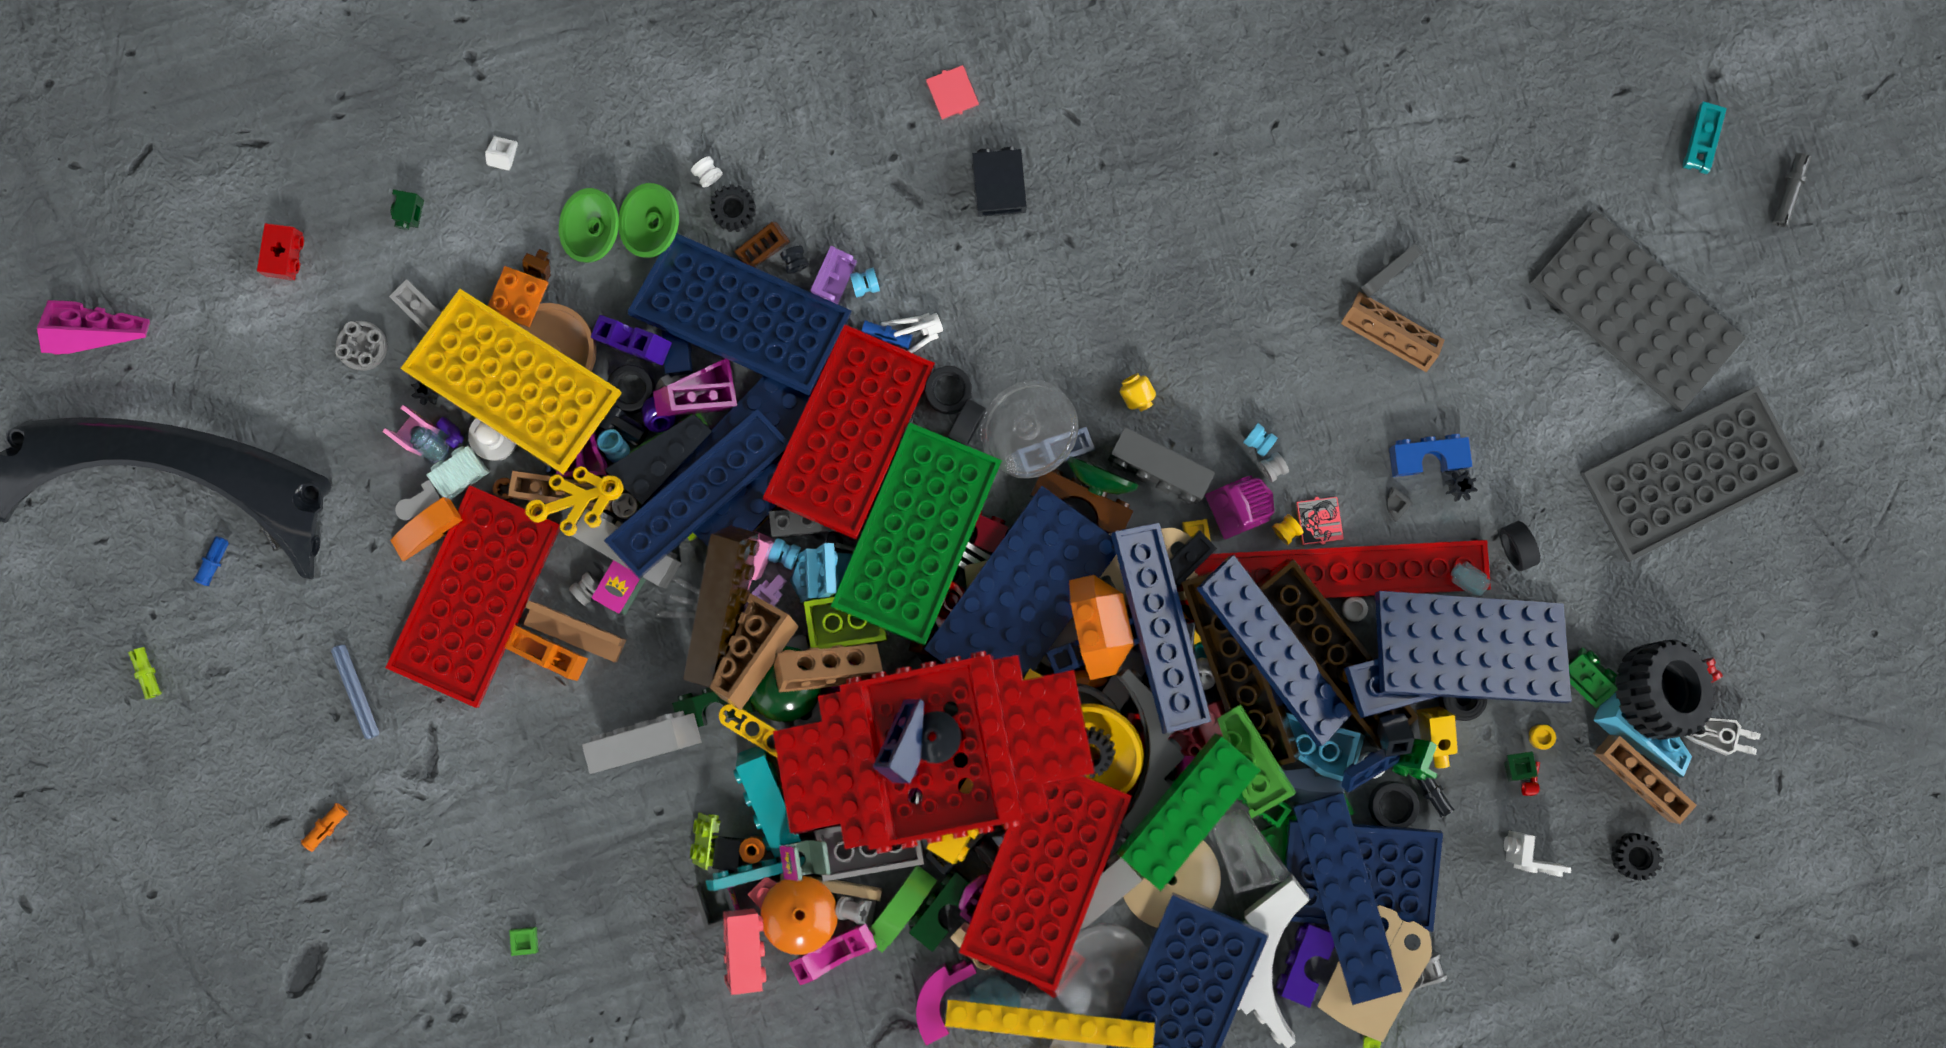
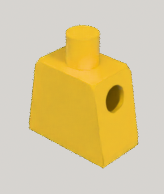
[1416,706,1458,768]

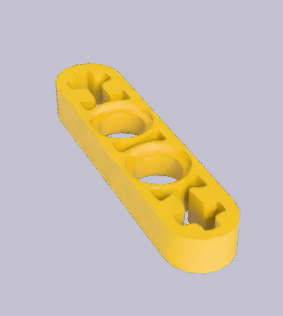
[719,704,777,757]

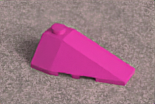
[37,300,150,355]

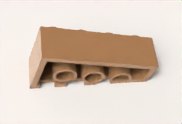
[710,593,799,710]

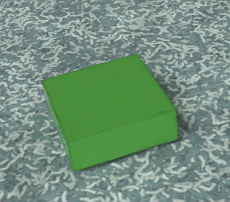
[509,927,538,956]

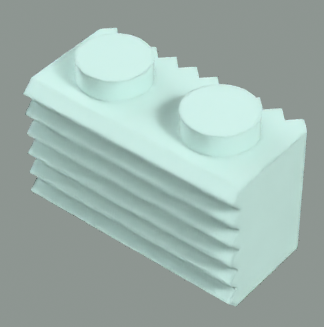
[427,446,490,500]

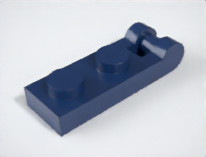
[1341,748,1400,793]

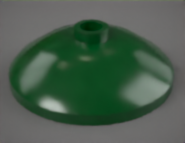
[1068,456,1139,496]
[749,646,822,722]

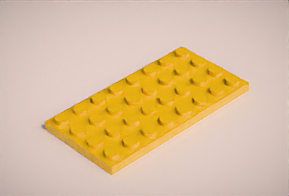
[400,289,622,474]

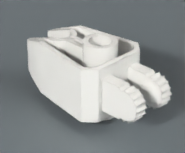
[1684,718,1760,755]

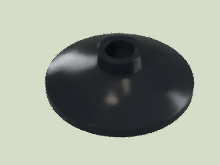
[921,711,961,763]

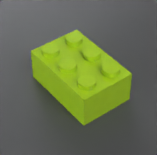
[804,597,888,649]

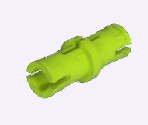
[128,647,162,700]

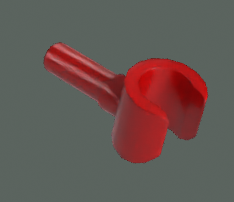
[1521,761,1540,796]

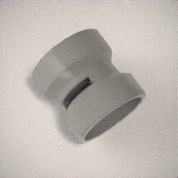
[568,571,600,606]

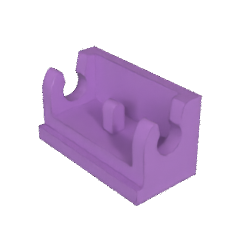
[811,246,857,304]

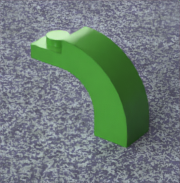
[869,865,937,953]

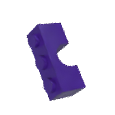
[591,315,672,366]
[1276,922,1334,1008]

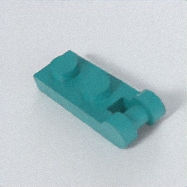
[1682,101,1727,174]

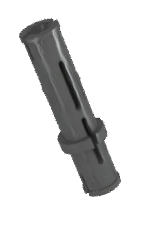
[1772,153,1812,227]

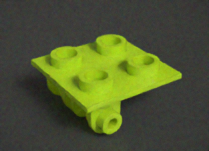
[690,812,721,870]

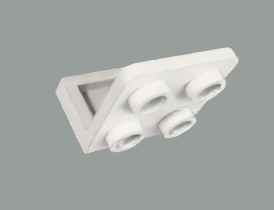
[1504,831,1571,877]

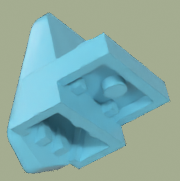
[790,543,852,603]

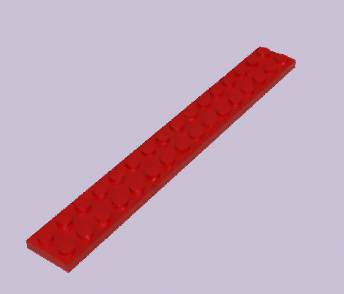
[1126,540,1491,608]

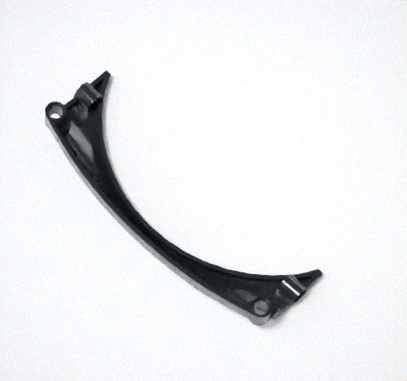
[0,417,331,580]

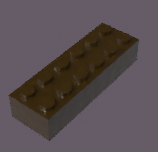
[683,525,760,688]

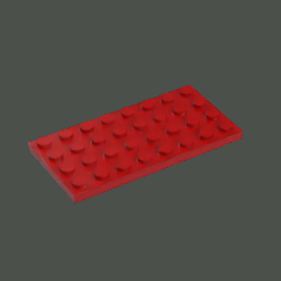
[763,325,935,539]
[385,485,560,708]
[959,776,1132,992]

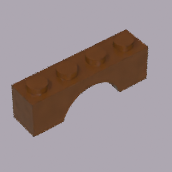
[1030,466,1134,534]

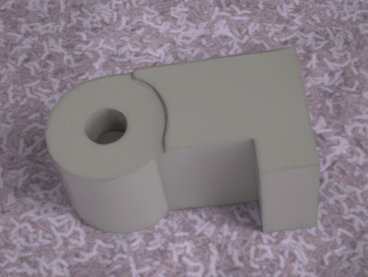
[395,480,442,522]

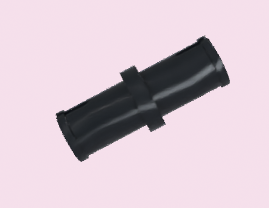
[1416,777,1455,818]

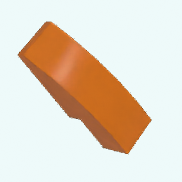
[390,497,463,561]
[505,625,588,681]

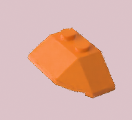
[1069,575,1134,680]

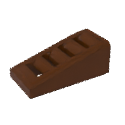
[734,222,790,268]

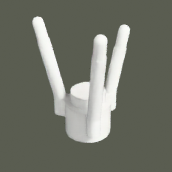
[880,313,943,353]

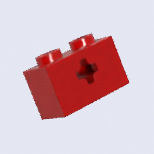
[257,223,304,281]

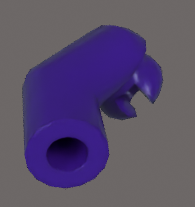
[436,416,464,449]

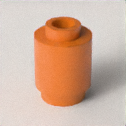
[739,836,767,863]

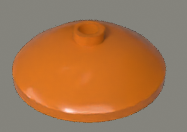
[760,876,838,955]

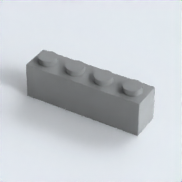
[1078,852,1144,934]

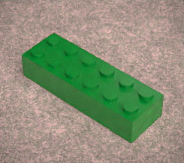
[1116,733,1261,891]

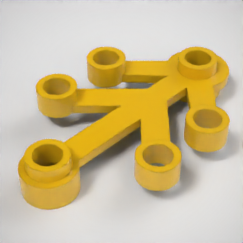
[525,466,624,536]

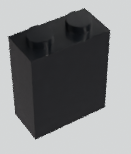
[972,147,1027,217]

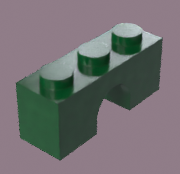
[672,688,756,728]
[908,870,971,952]

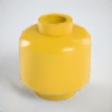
[1120,373,1156,412]

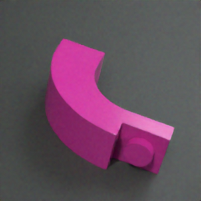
[789,924,877,986]
[916,960,977,1045]

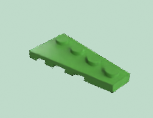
[1217,705,1296,819]

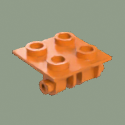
[488,266,549,328]

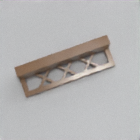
[1341,291,1445,372]
[523,601,627,663]

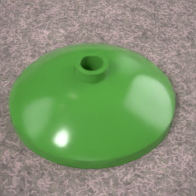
[618,183,679,258]
[559,188,619,263]

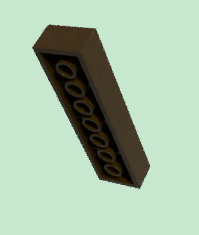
[1256,559,1419,749]
[1181,570,1300,766]

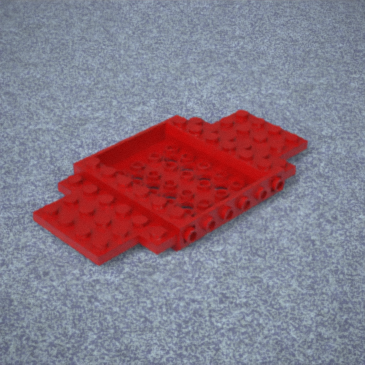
[773,651,1095,854]

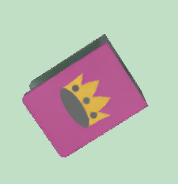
[592,560,647,615]
[779,840,831,881]

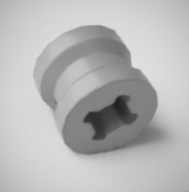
[1259,452,1289,483]

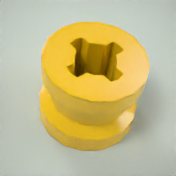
[1272,514,1304,545]

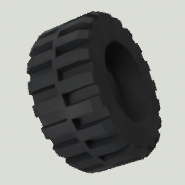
[1615,639,1715,740]

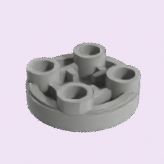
[335,321,388,371]

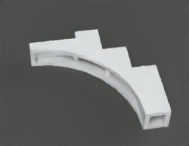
[1237,874,1309,1048]

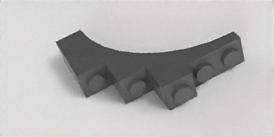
[1116,668,1185,835]

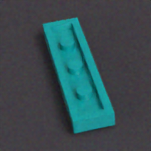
[706,852,805,891]

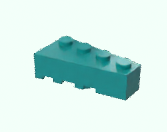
[733,746,803,858]

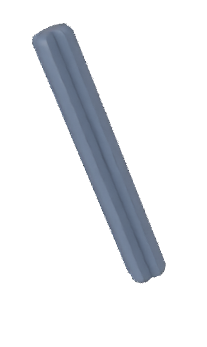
[331,645,379,739]

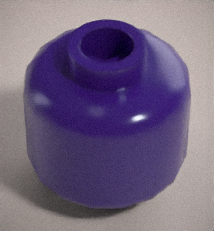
[642,396,676,433]

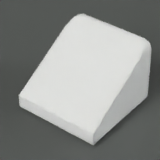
[485,136,518,170]

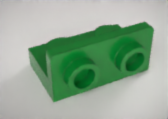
[1569,647,1618,708]
[1392,738,1437,780]

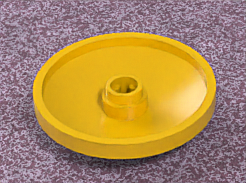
[1081,704,1143,793]

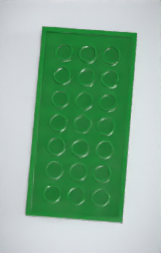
[831,422,1002,646]

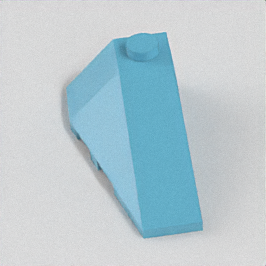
[1594,693,1692,777]
[1286,713,1365,781]

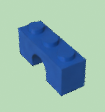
[1389,434,1473,477]

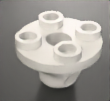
[468,419,517,461]

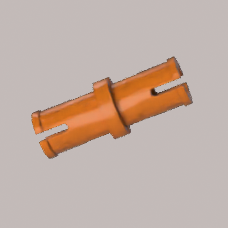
[301,803,348,852]

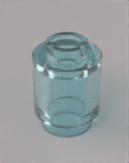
[410,427,449,463]
[1450,561,1491,597]

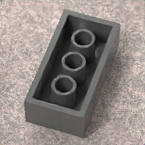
[1108,427,1215,505]

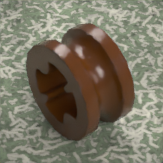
[493,478,514,501]

